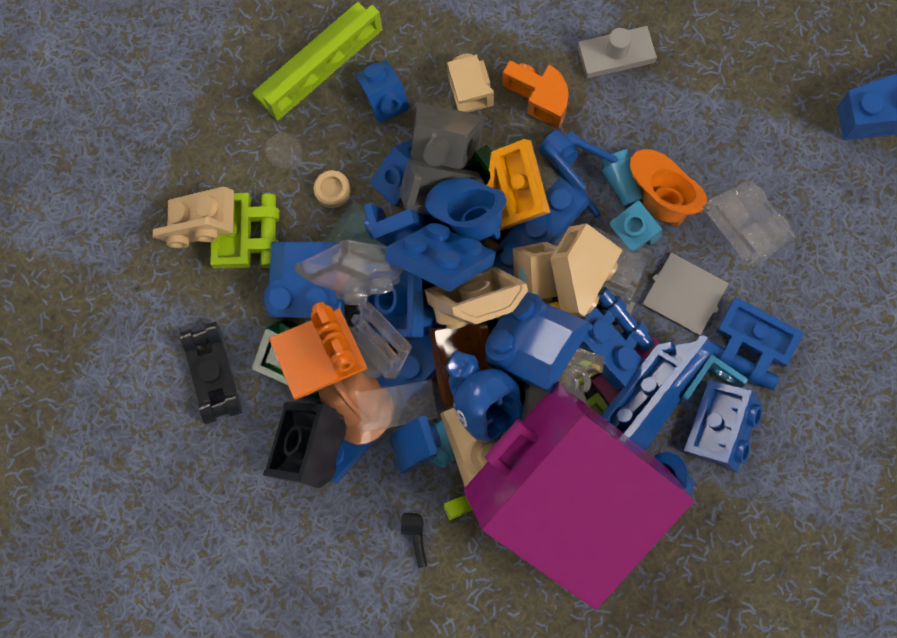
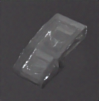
[355,379,438,432]

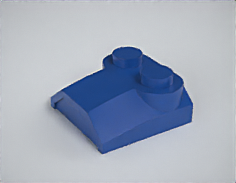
[264,242,346,318]
[359,263,435,340]
[485,293,593,394]

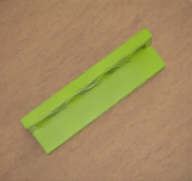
[252,2,382,121]

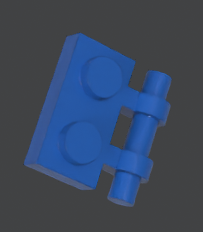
[578,287,655,389]
[711,297,804,390]

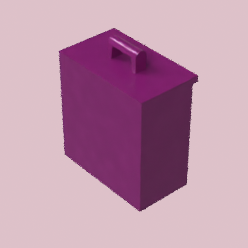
[463,381,695,610]

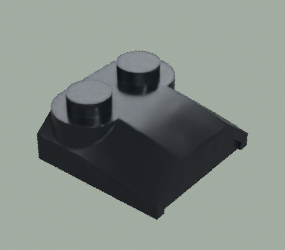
[263,402,347,488]

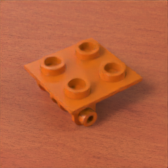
[269,302,368,400]

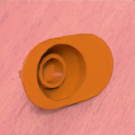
[629,149,707,227]

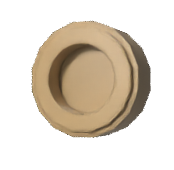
[313,170,351,208]

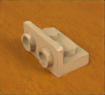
[153,186,234,248]

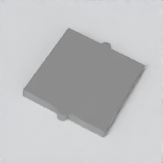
[642,253,729,336]

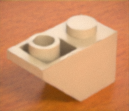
[550,223,623,317]

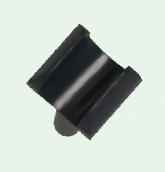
[401,513,427,568]

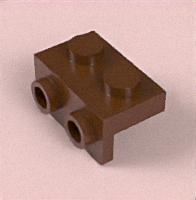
[429,322,493,407]

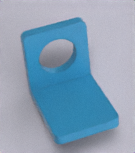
[679,354,748,404]

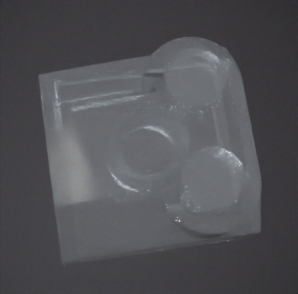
[294,240,403,305]

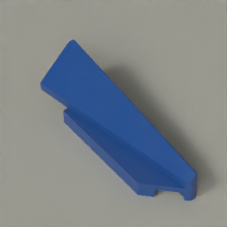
[601,335,714,451]

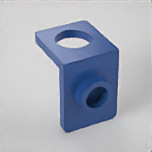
[370,140,412,205]

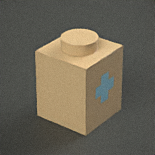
[513,242,558,303]

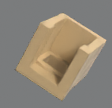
[447,54,494,113]

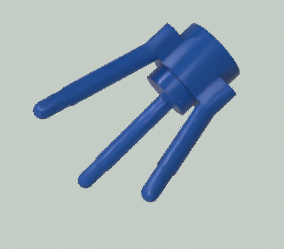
[539,130,617,217]

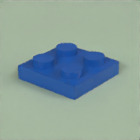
[385,223,496,292]

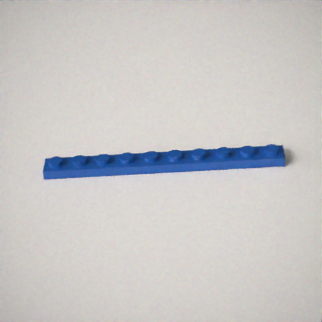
[332,177,589,484]

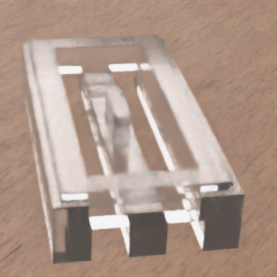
[349,302,412,379]

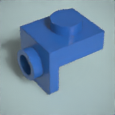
[354,59,410,123]
[364,203,426,246]

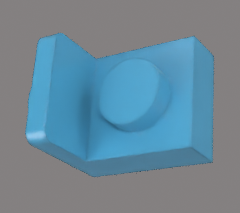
[610,200,662,252]

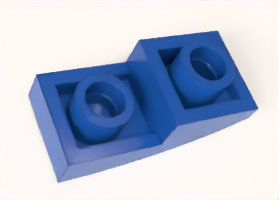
[389,415,441,474]

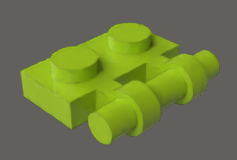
[210,193,279,269]

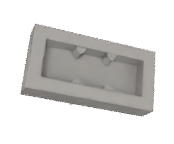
[577,26,657,79]

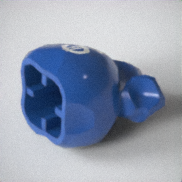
[446,350,523,443]

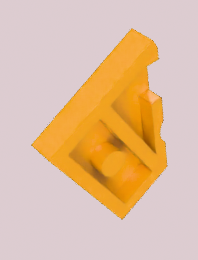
[487,139,550,231]

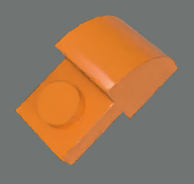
[502,61,569,129]

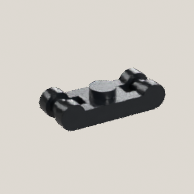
[180,322,242,425]

